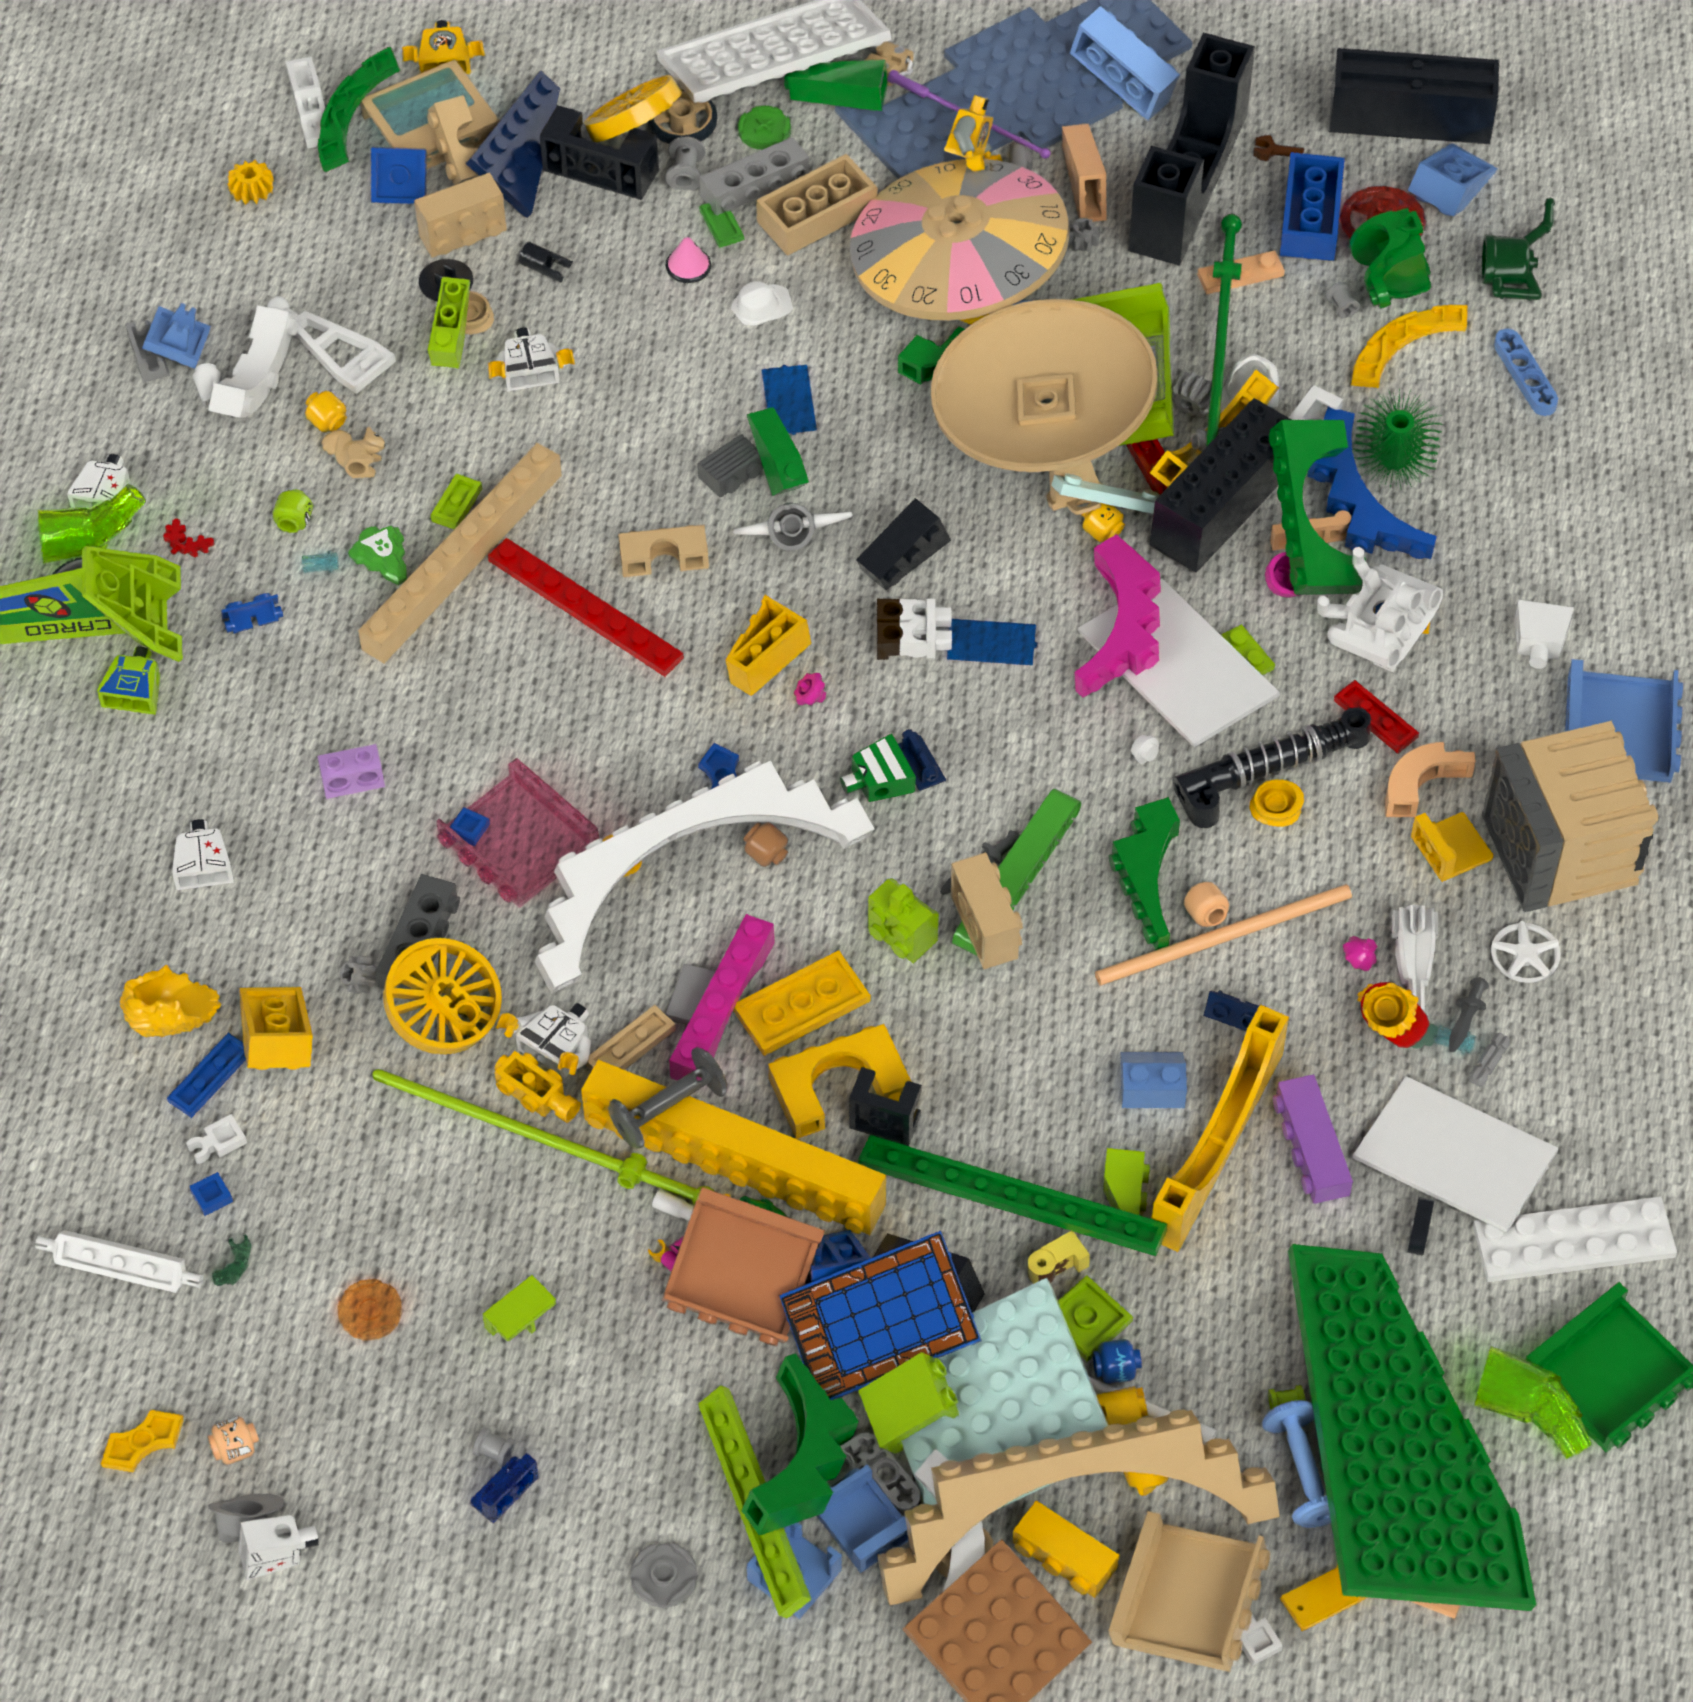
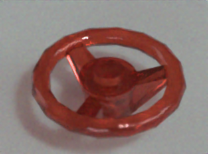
[1340,185,1427,239]

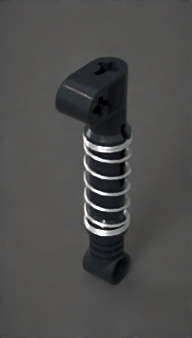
[1173,707,1371,828]

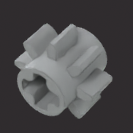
[1068,218,1100,252]
[340,956,377,993]

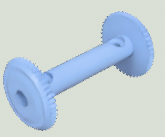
[1262,1400,1331,1528]

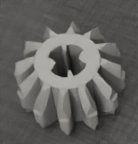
[1171,371,1212,418]

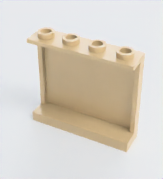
[1109,1511,1270,1672]

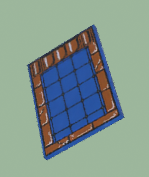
[779,1231,982,1401]

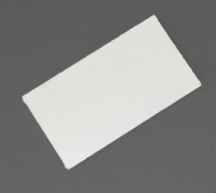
[1078,579,1280,747]

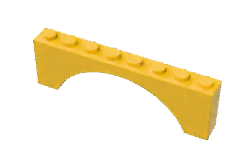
[1152,1004,1289,1252]

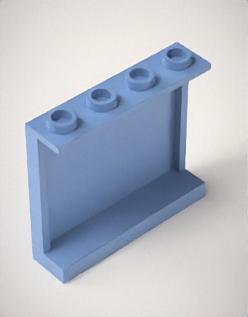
[1565,659,1683,783]

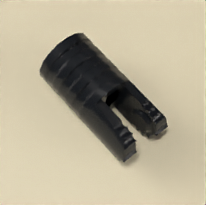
[519,241,573,283]

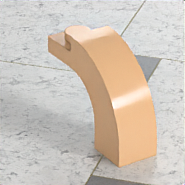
[1385,742,1476,817]

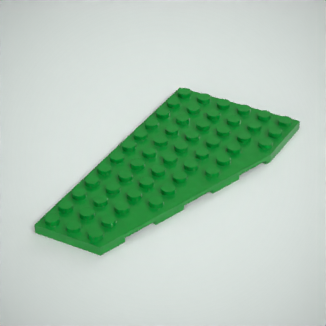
[1288,1244,1537,1611]

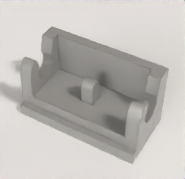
[126,320,170,383]

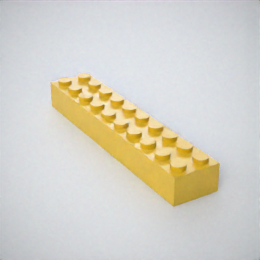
[581,1059,886,1235]

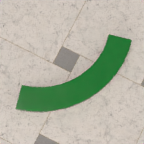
[318,46,401,172]

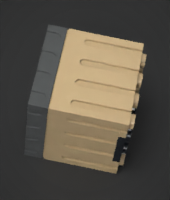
[1482,721,1658,913]

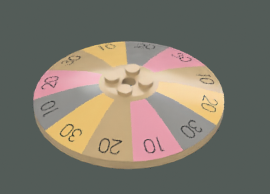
[850,159,1070,320]

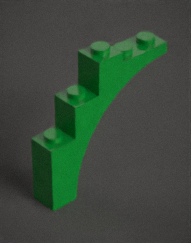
[741,1353,859,1536]

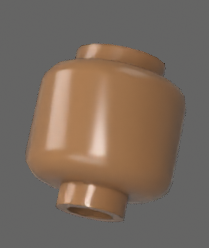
[743,822,789,867]

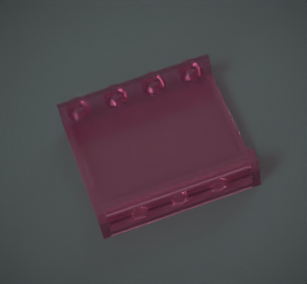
[436,758,599,908]

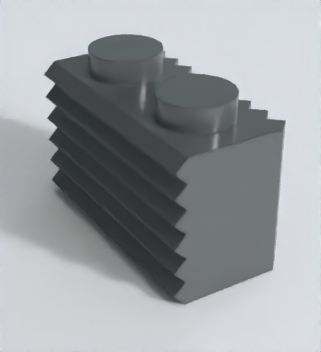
[697,434,763,498]

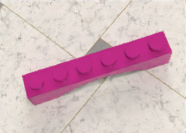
[669,914,775,1081]

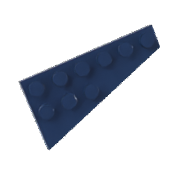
[466,70,561,218]

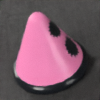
[665,237,711,283]

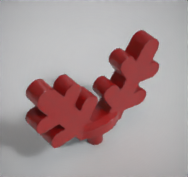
[163,518,214,557]

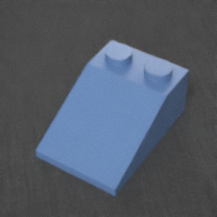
[1408,143,1498,216]

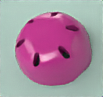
[1265,552,1298,598]

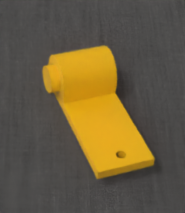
[1280,1564,1367,1632]

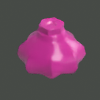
[794,673,826,706]
[1343,936,1377,972]

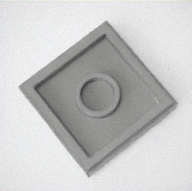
[666,964,733,1034]

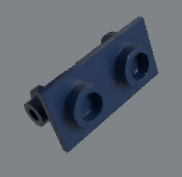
[898,729,946,791]
[1203,990,1266,1031]

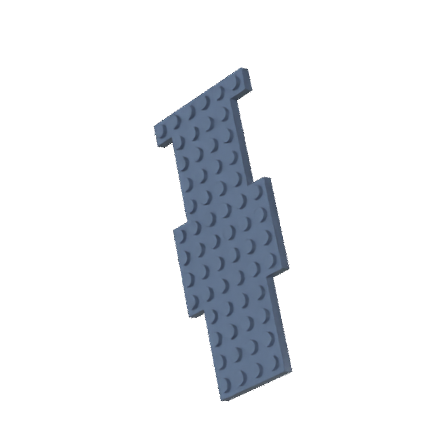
[835,0,1193,179]

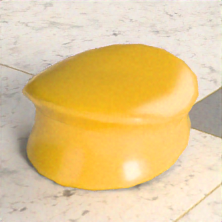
[1249,779,1304,827]

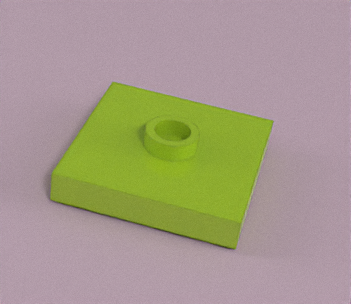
[1058,1275,1133,1362]

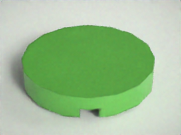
[738,106,791,150]

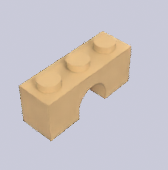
[427,95,479,185]
[618,525,709,577]

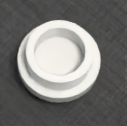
[1131,735,1159,764]

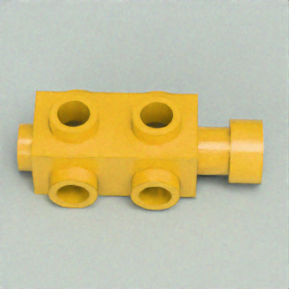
[494,1051,581,1123]

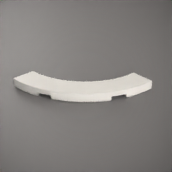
[914,1448,985,1592]

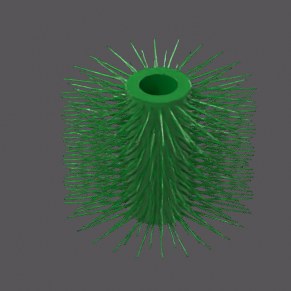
[1353,388,1443,490]

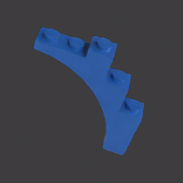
[1307,407,1437,559]

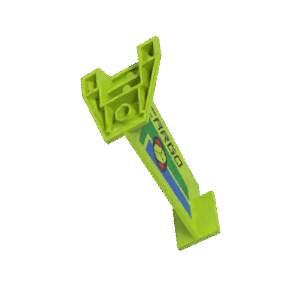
[0,546,183,662]

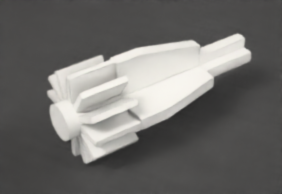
[1392,905,1438,1011]

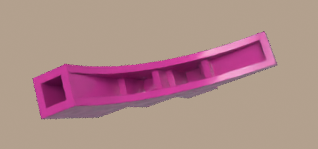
[1074,534,1161,698]

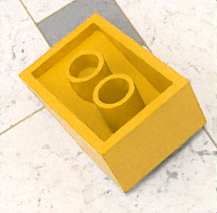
[239,987,313,1070]

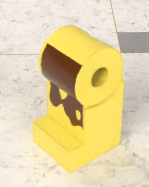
[1028,1231,1090,1284]

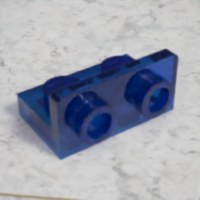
[470,1453,539,1524]

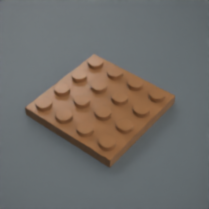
[902,1539,1092,1702]

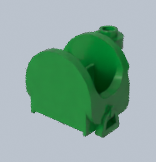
[1350,208,1431,309]

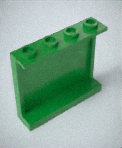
[1522,1282,1693,1452]

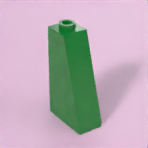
[784,60,888,111]

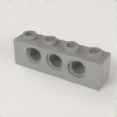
[700,137,809,216]

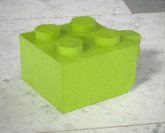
[868,878,939,964]

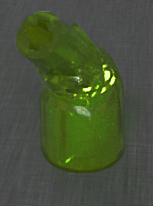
[37,484,146,564]
[1474,1346,1592,1459]

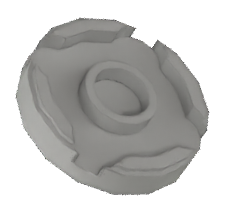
[630,1543,698,1608]

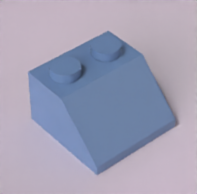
[1120,1052,1187,1108]

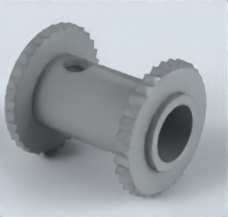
[665,137,706,190]

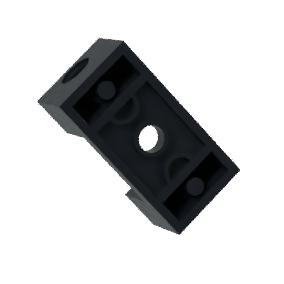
[540,105,659,200]

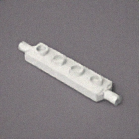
[35,1230,204,1293]

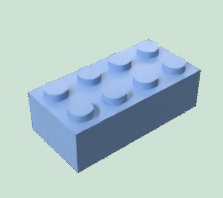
[1070,6,1180,121]

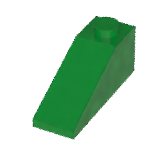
[746,407,809,496]

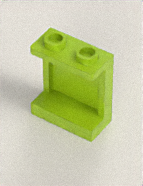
[858,1352,959,1453]

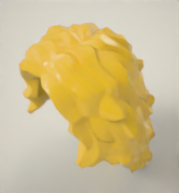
[120,965,221,1038]

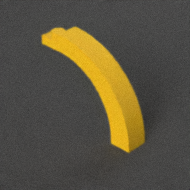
[1150,370,1280,487]

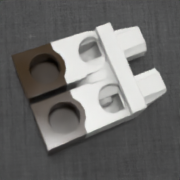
[877,598,952,660]

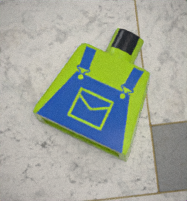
[97,646,160,715]

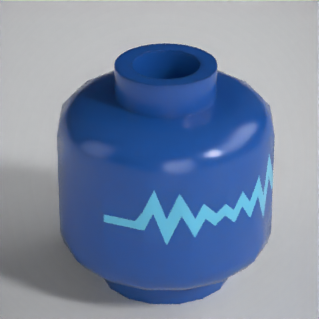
[1093,1339,1142,1384]

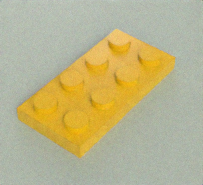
[733,950,871,1056]

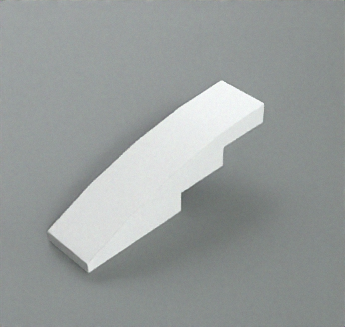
[286,56,325,149]

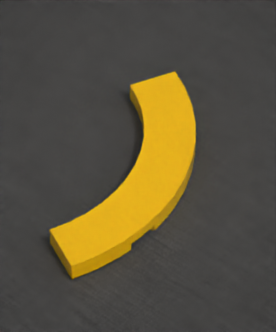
[1351,305,1468,388]

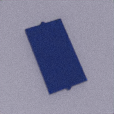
[762,365,817,435]
[947,619,1037,666]

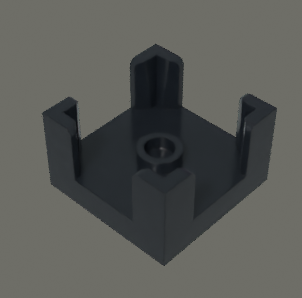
[849,1067,922,1146]

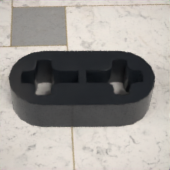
[1407,1197,1435,1256]

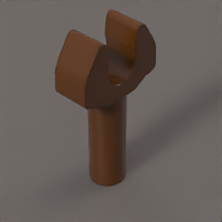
[1253,135,1304,161]

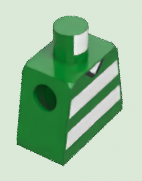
[840,734,916,802]

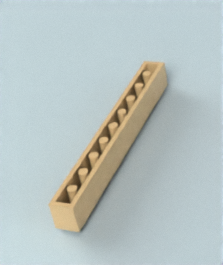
[358,443,562,664]

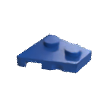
[811,1230,871,1282]

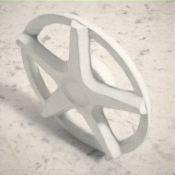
[1491,921,1561,983]

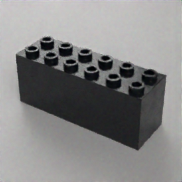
[1329,48,1499,144]
[1149,398,1292,573]

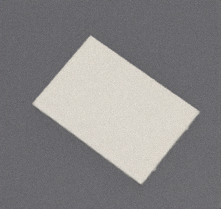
[1353,1076,1559,1232]

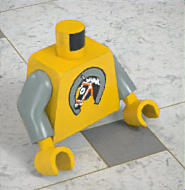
[402,20,485,74]
[944,95,1003,171]

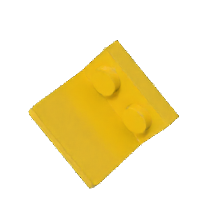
[1411,812,1493,882]

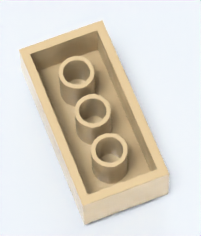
[756,154,877,256]

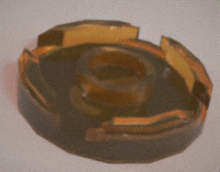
[337,1279,402,1341]

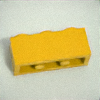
[1012,1500,1119,1598]

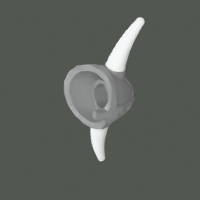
[733,502,853,551]

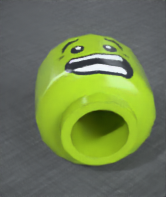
[272,489,313,533]

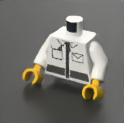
[488,328,575,392]
[496,1003,591,1079]

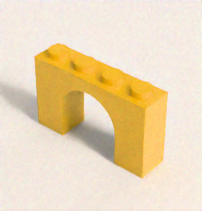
[768,1024,912,1139]

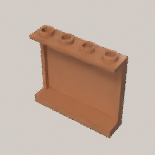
[662,1187,825,1347]

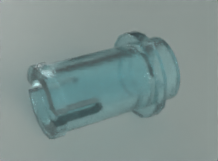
[302,550,339,574]
[1434,1025,1476,1055]

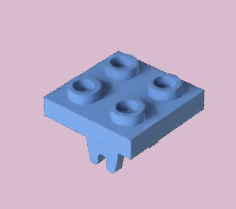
[142,303,211,369]

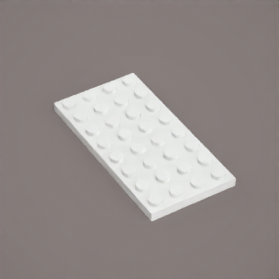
[656,0,891,103]

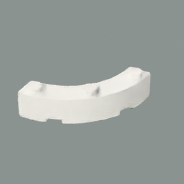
[208,305,298,418]

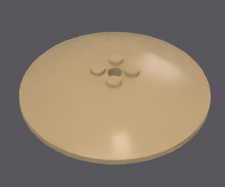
[931,299,1158,472]

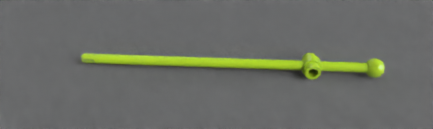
[372,1069,714,1204]

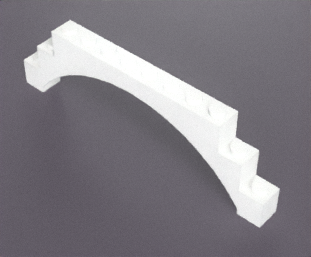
[535,761,874,993]

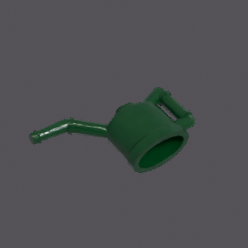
[1481,198,1555,301]

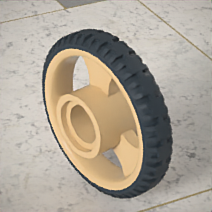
[648,89,717,144]

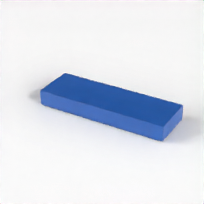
[167,1032,246,1118]

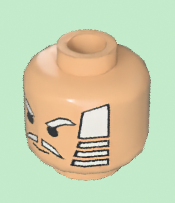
[207,1416,259,1465]

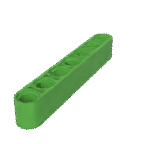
[952,788,1082,956]

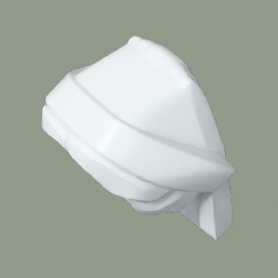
[1220,354,1279,413]

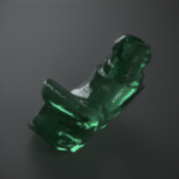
[212,1234,252,1286]

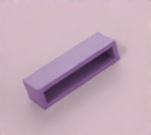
[1273,1074,1353,1204]

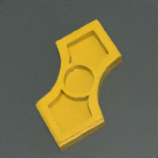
[101,1410,184,1473]

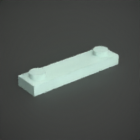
[1051,473,1160,514]

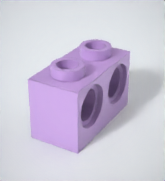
[317,744,385,799]

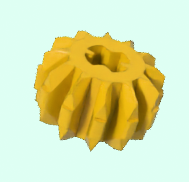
[227,159,274,205]

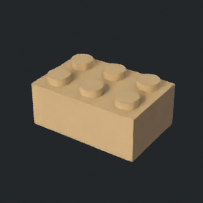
[414,173,507,258]
[951,852,1023,969]

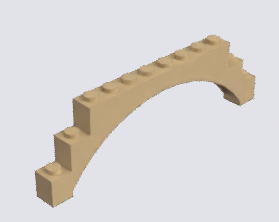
[877,1410,1280,1606]

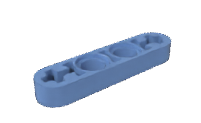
[1494,329,1558,416]

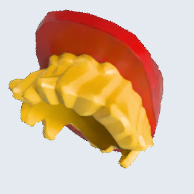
[1357,982,1429,1048]

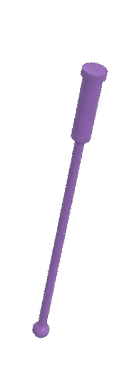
[887,70,1051,159]

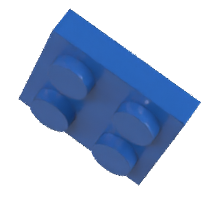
[371,147,427,204]

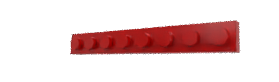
[488,538,684,677]

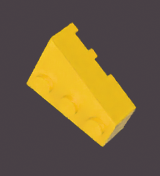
[725,595,812,696]

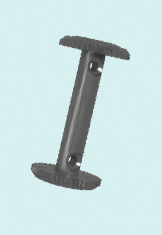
[608,1047,727,1149]

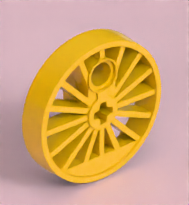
[584,75,682,142]
[383,938,502,1055]

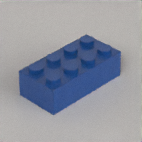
[1279,152,1345,261]

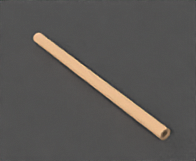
[1095,884,1352,986]

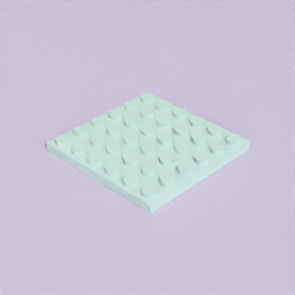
[902,1278,1108,1509]

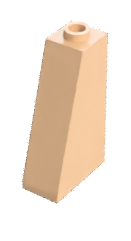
[1062,124,1107,222]

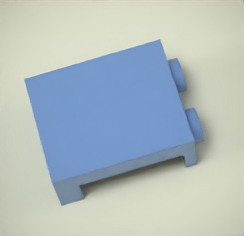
[817,1465,909,1573]

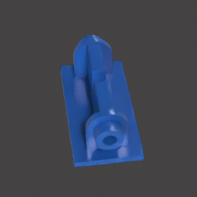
[221,593,283,634]

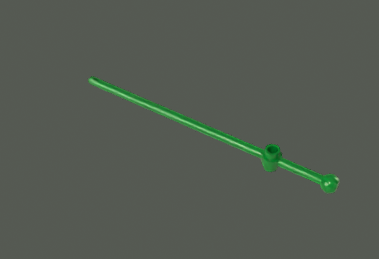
[1206,214,1242,446]

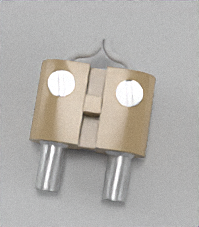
[850,41,914,86]

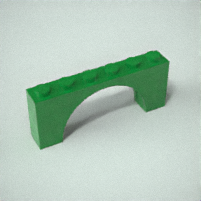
[1269,420,1366,595]

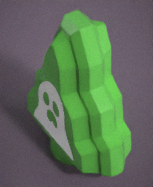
[348,526,407,585]

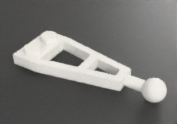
[267,296,396,394]

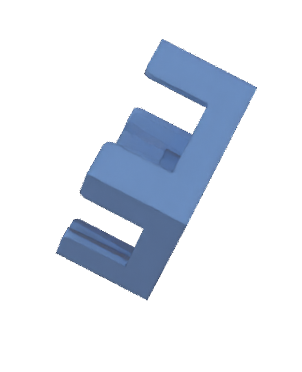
[747,1523,842,1619]

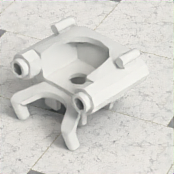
[1317,547,1443,672]

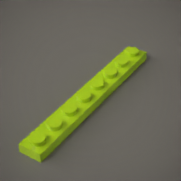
[698,1385,812,1619]

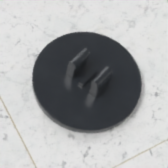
[418,259,474,301]

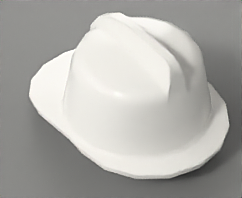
[731,281,793,326]

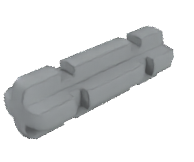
[1469,1033,1510,1087]

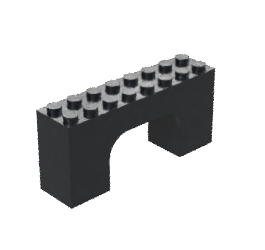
[1128,32,1255,266]

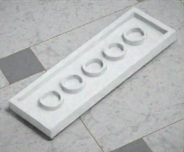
[1473,1196,1677,1282]

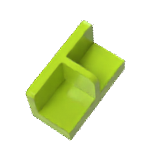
[482,1275,556,1341]

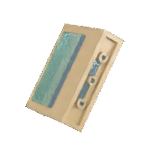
[360,60,499,169]

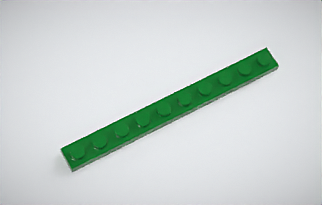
[858,1135,1167,1256]

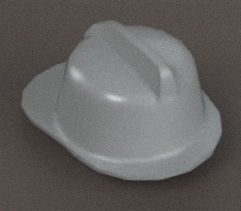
[208,1494,284,1543]

